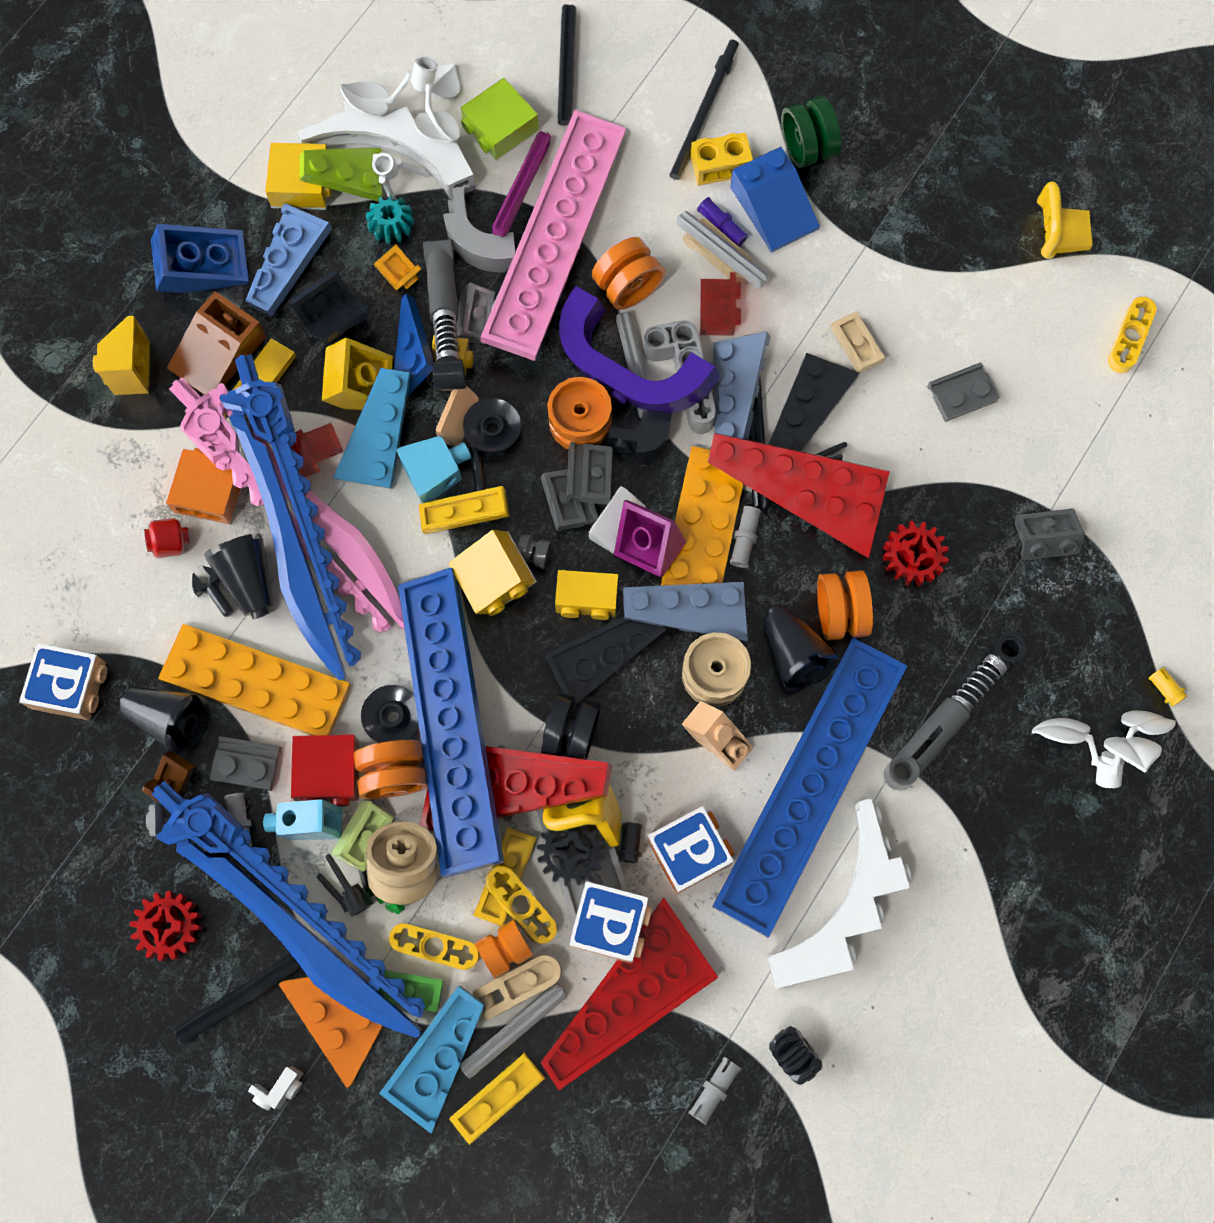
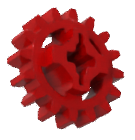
[882,521,949,586]
[130,891,202,962]

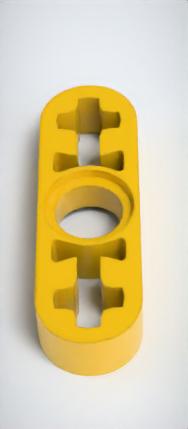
[1108,296,1157,373]
[485,866,557,943]
[389,923,480,970]

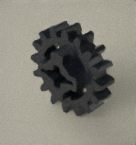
[537,824,605,887]

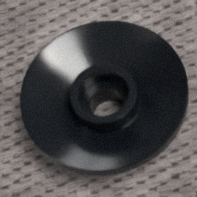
[463,398,521,453]
[361,685,419,743]

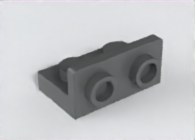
[1014,508,1085,561]

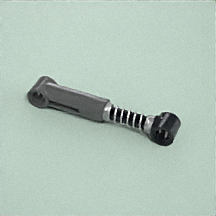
[423,239,466,392]
[883,633,1027,790]

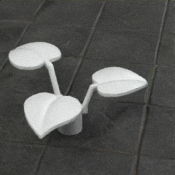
[340,56,460,143]
[1032,710,1176,788]

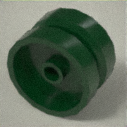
[781,96,841,168]

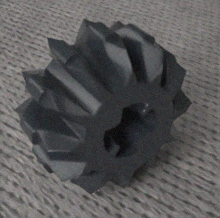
[769,1026,822,1085]

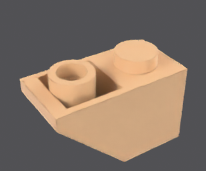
[682,701,754,771]

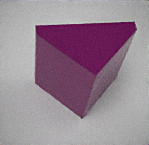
[614,500,686,577]

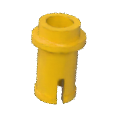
[1149,667,1188,707]

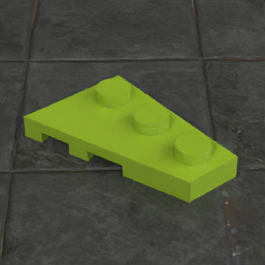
[299,148,382,201]

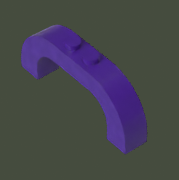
[559,286,721,413]

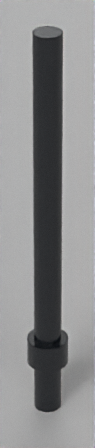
[669,39,739,180]

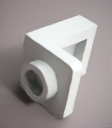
[248,1066,303,1111]

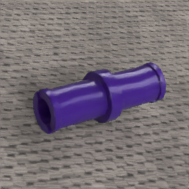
[697,197,748,247]

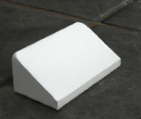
[589,486,646,554]

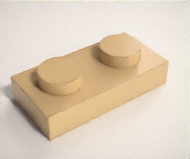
[830,311,885,373]

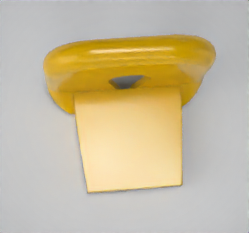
[1037,182,1092,259]
[542,784,622,847]

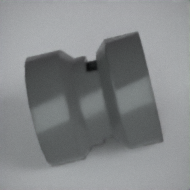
[517,534,552,570]

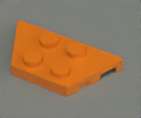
[279,977,384,1088]

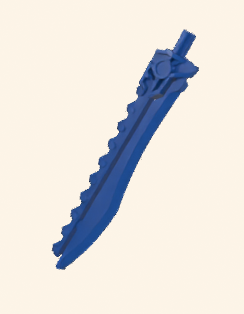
[219,354,361,681]
[152,781,426,1038]

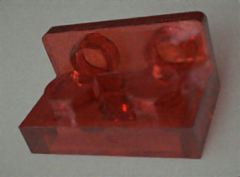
[700,272,741,336]

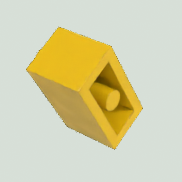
[555,570,618,620]

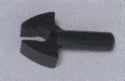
[192,566,234,617]

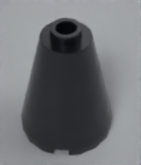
[204,533,273,620]
[764,605,839,692]
[119,687,209,755]

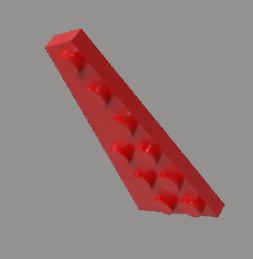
[708,433,890,558]
[420,746,613,831]
[541,898,719,1091]

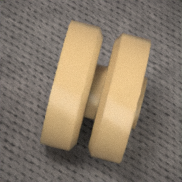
[682,632,751,707]
[366,821,437,905]

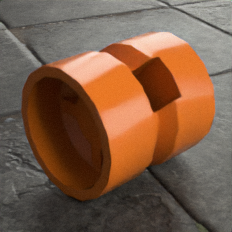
[474,920,534,979]

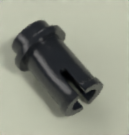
[617,822,642,863]

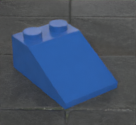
[730,146,820,253]
[151,224,249,293]

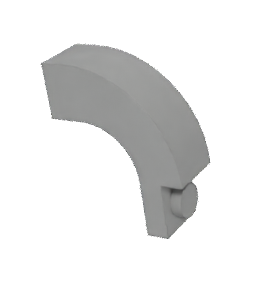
[443,187,516,272]

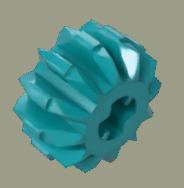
[366,194,414,245]

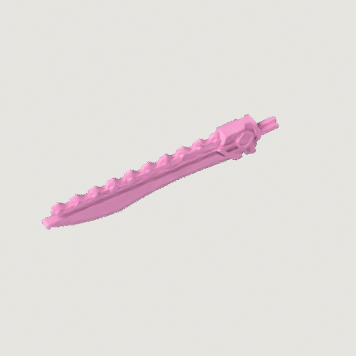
[169,378,404,633]

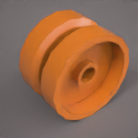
[592,237,666,310]
[547,377,612,449]
[817,570,873,641]
[353,740,428,799]

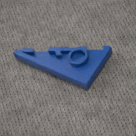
[394,294,434,395]

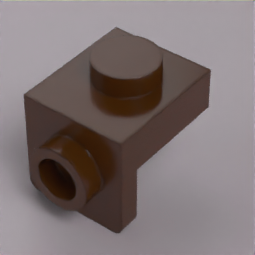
[142,751,195,803]

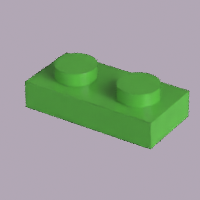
[379,970,444,1013]

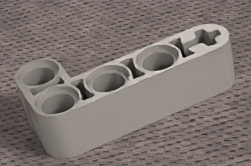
[643,321,716,434]

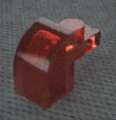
[291,423,343,477]

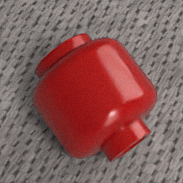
[144,518,190,559]

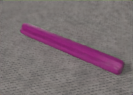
[492,131,551,237]

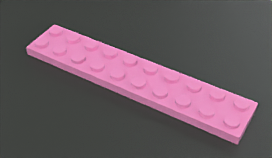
[480,110,626,361]

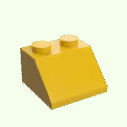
[93,316,151,395]
[322,338,393,410]

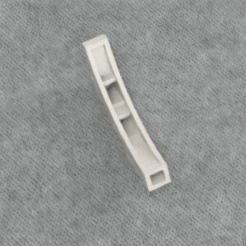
[297,100,476,199]
[768,799,912,989]

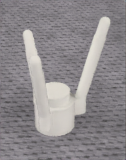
[372,153,430,201]

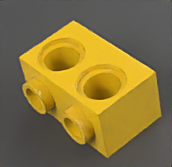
[690,132,753,186]

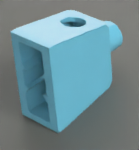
[396,436,471,503]
[263,800,343,840]

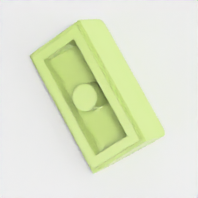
[331,801,394,872]

